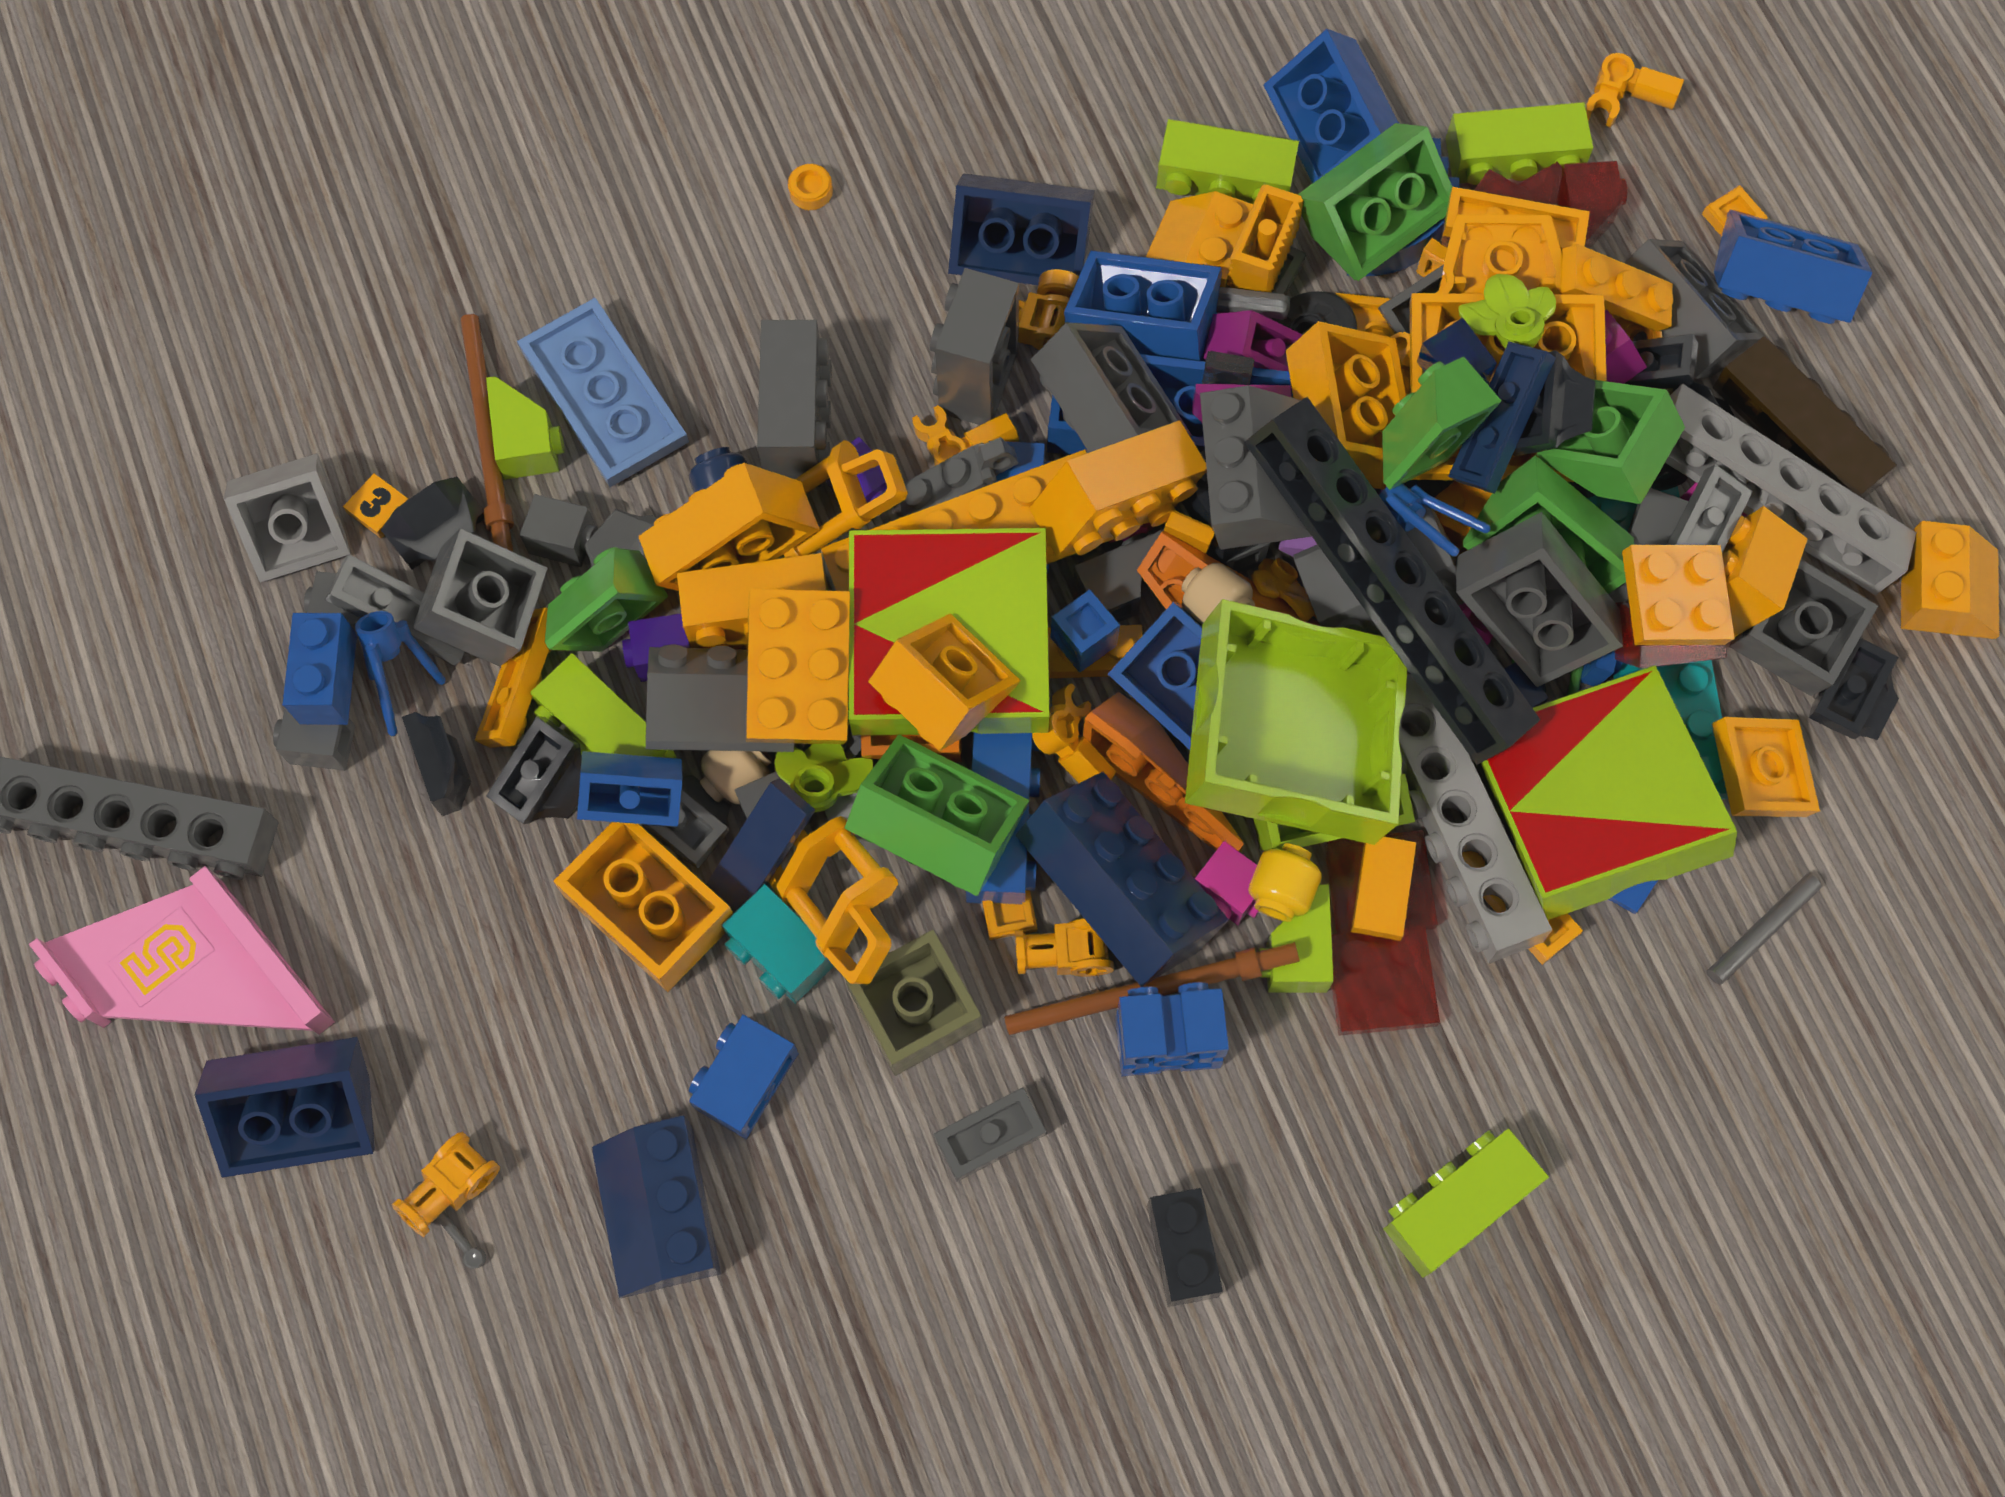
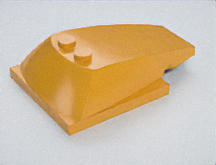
[1410,214,1606,482]

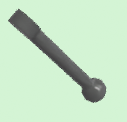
[412,1181,486,1269]

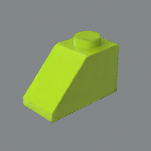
[486,376,565,480]
[1259,885,1333,993]

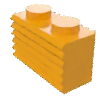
[1227,184,1303,293]

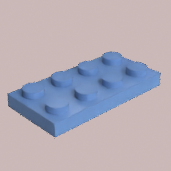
[517,298,689,487]

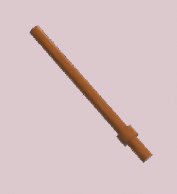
[461,314,514,552]
[1004,942,1300,1035]

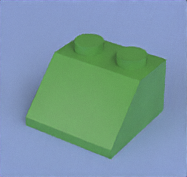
[1382,357,1501,490]
[1537,380,1685,504]
[545,547,669,652]

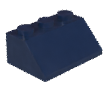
[948,173,1095,285]
[194,1037,375,1178]
[592,1115,721,1299]

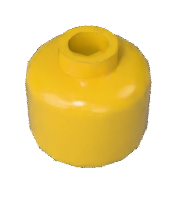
[1248,843,1322,922]

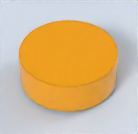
[788,164,833,210]
[1037,269,1079,299]

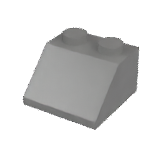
[224,453,351,583]

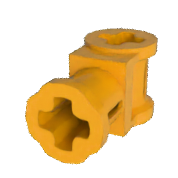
[1019,292,1069,350]
[1015,919,1115,977]
[392,1131,500,1237]

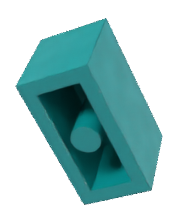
[722,884,834,1004]

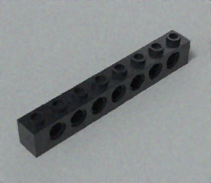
[1244,397,1541,765]

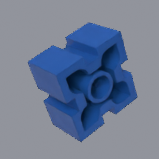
[1115,982,1229,1077]

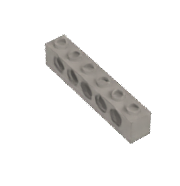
[1665,384,1916,595]
[1399,674,1552,964]

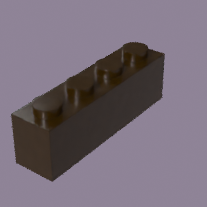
[1712,336,1897,499]

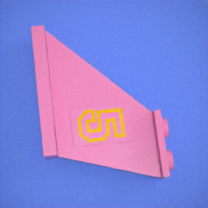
[29,866,335,1035]

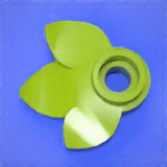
[1458,274,1556,348]
[775,744,873,812]

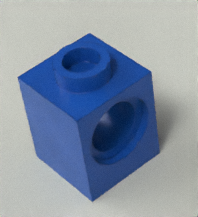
[1050,589,1120,673]

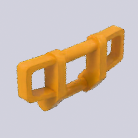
[784,440,908,558]
[769,816,898,984]

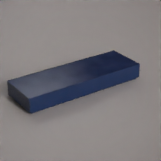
[1448,342,1556,494]
[706,778,815,914]

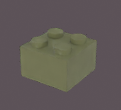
[845,930,982,1076]

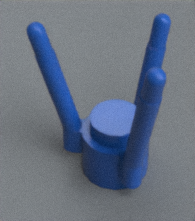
[1379,484,1491,557]
[355,611,446,736]

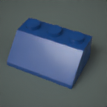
[1263,29,1399,184]
[1714,209,1873,324]
[1064,250,1222,362]

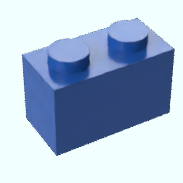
[283,613,357,725]
[577,751,682,827]
[689,1014,799,1139]

